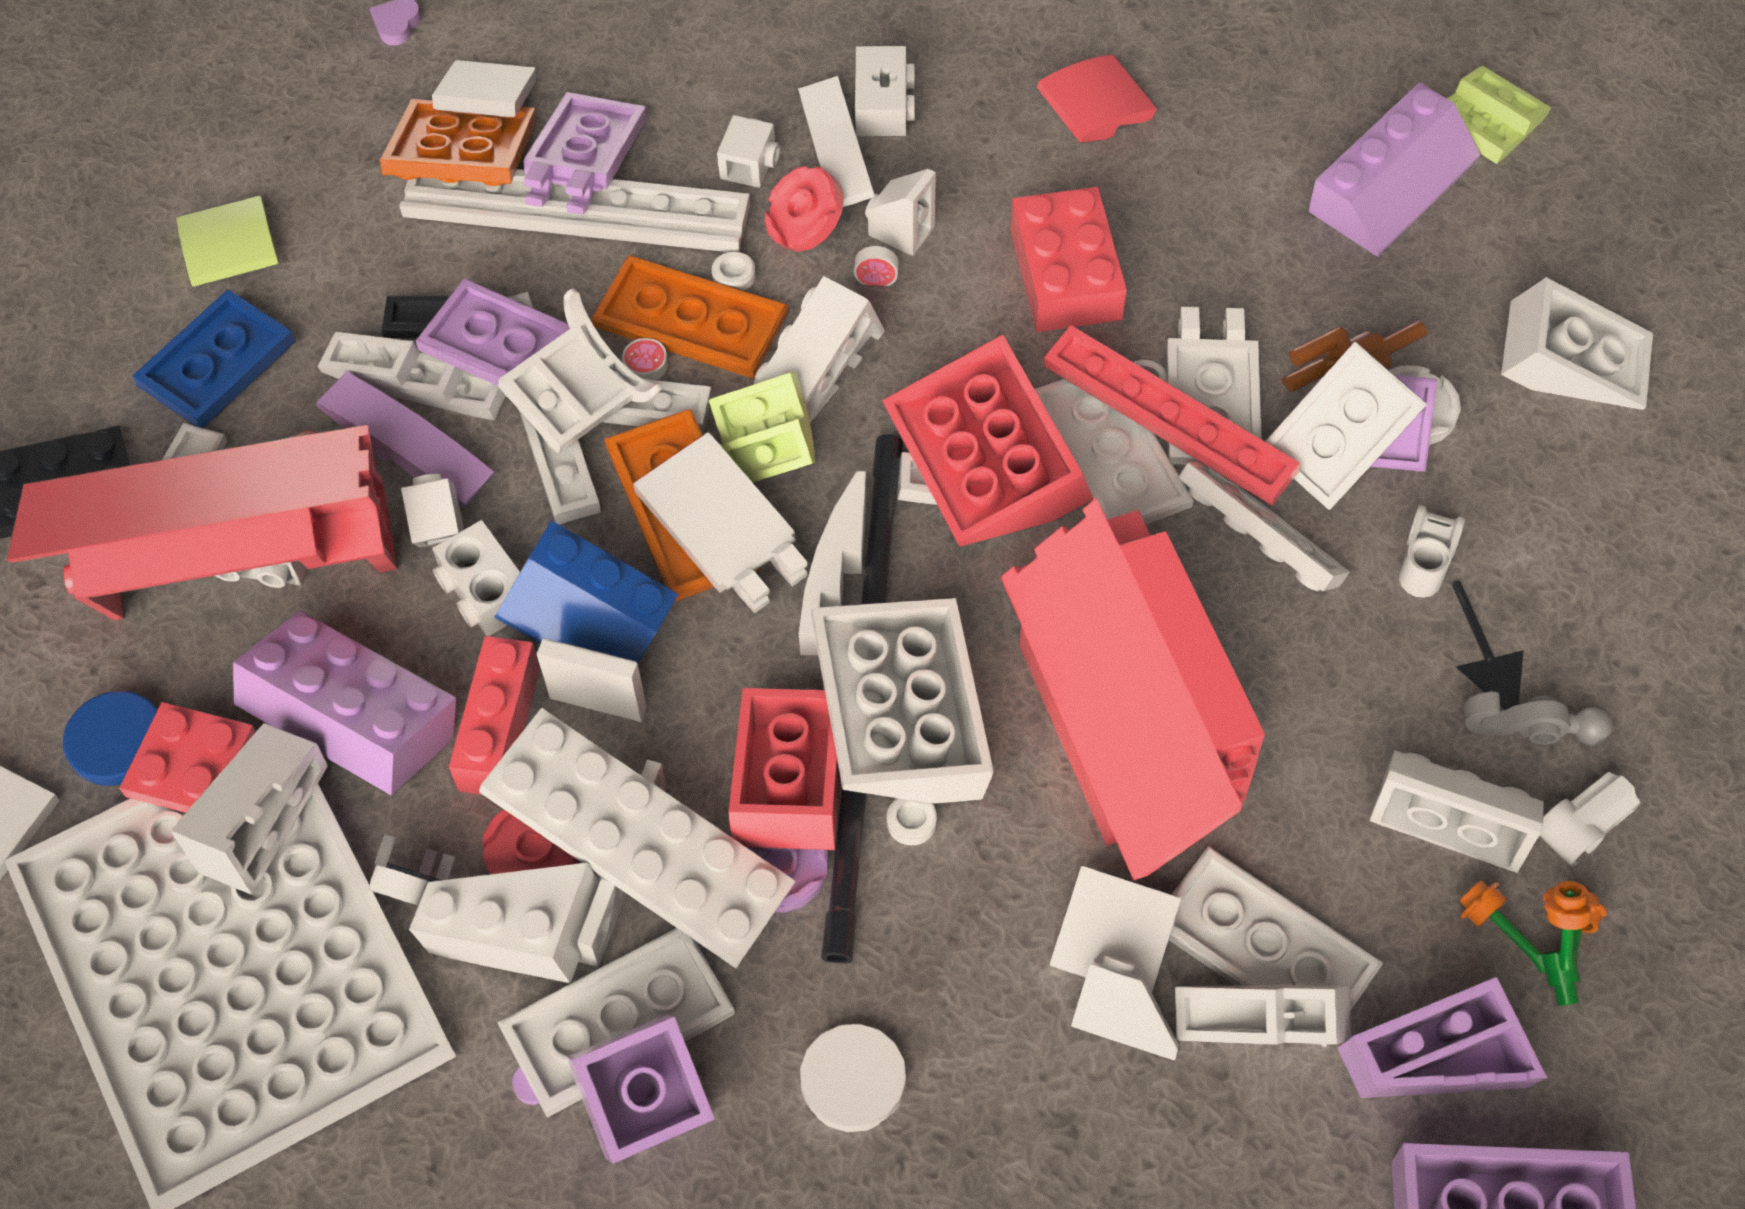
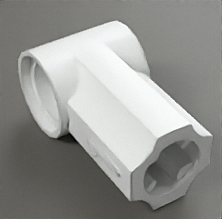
[1539,772,1641,867]

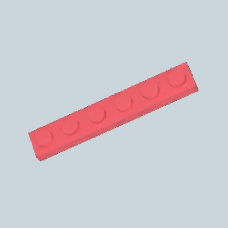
[1044,325,1300,506]

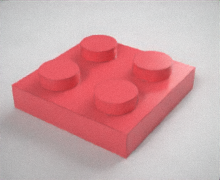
[119,702,256,813]

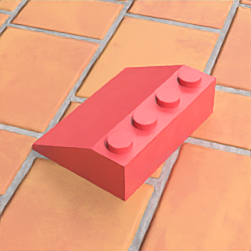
[882,335,1094,547]

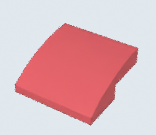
[1037,54,1157,143]

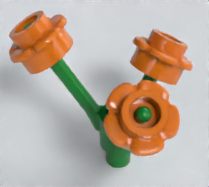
[1459,880,1607,1006]

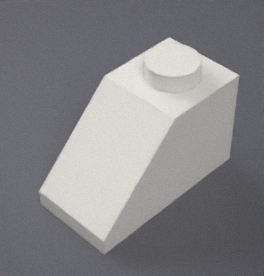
[865,169,936,256]
[1071,956,1179,1060]

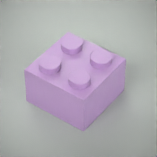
[566,1015,715,1164]

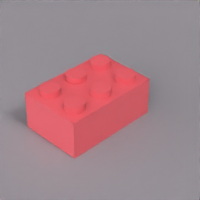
[1010,186,1127,332]
[728,688,840,850]

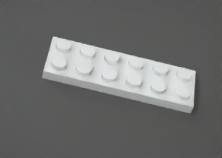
[479,708,796,968]

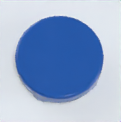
[63,691,157,786]

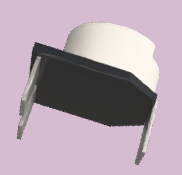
[368,834,455,906]

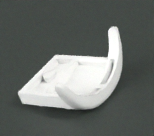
[498,288,662,454]

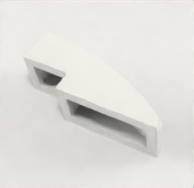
[1175,985,1351,1045]

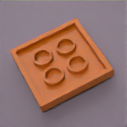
[380,99,536,186]

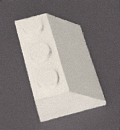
[1369,750,1544,873]

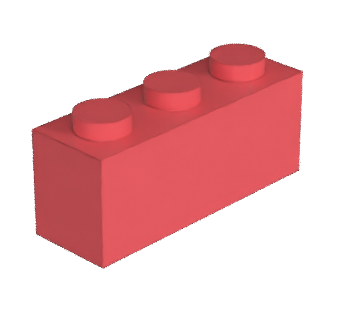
[449,636,540,795]

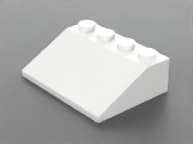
[811,598,994,804]

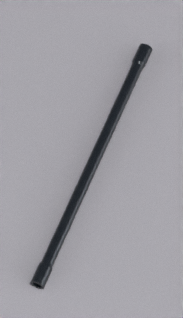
[821,434,903,964]

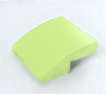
[1447,65,1551,164]
[176,195,279,287]
[709,371,816,483]

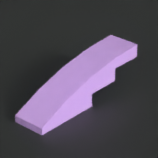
[316,371,494,508]

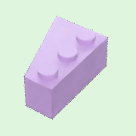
[1337,977,1547,1098]

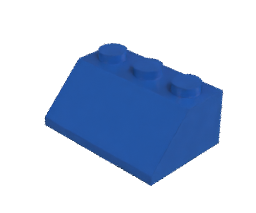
[494,520,678,664]

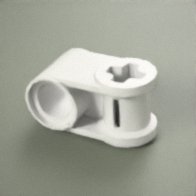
[1399,505,1465,598]

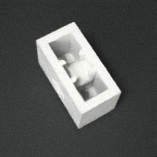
[855,46,915,136]

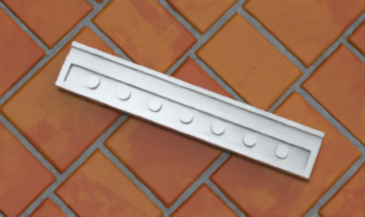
[400,169,750,252]

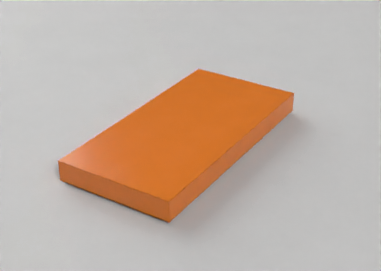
[591,255,789,379]
[604,408,760,602]

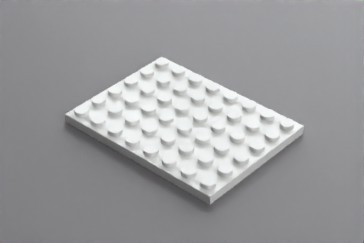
[4,784,456,1209]

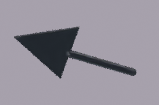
[1452,581,1524,710]

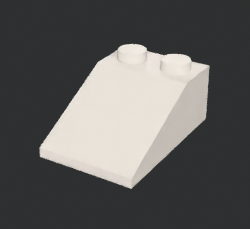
[1501,277,1653,410]

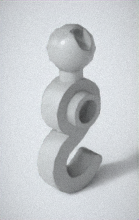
[1464,692,1613,746]

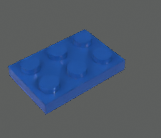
[132,289,295,428]

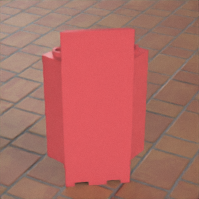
[7,424,398,620]
[1000,497,1265,880]

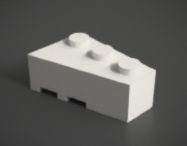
[754,276,885,422]
[170,723,328,894]
[409,863,600,983]

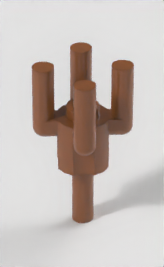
[1282,320,1427,393]

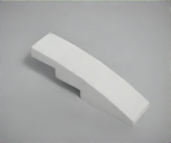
[798,76,875,207]
[318,332,506,420]
[798,471,867,656]

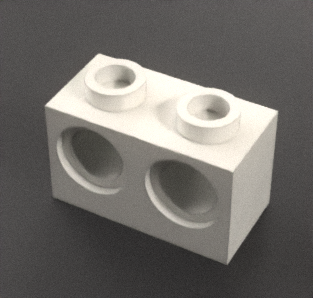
[432,520,520,636]

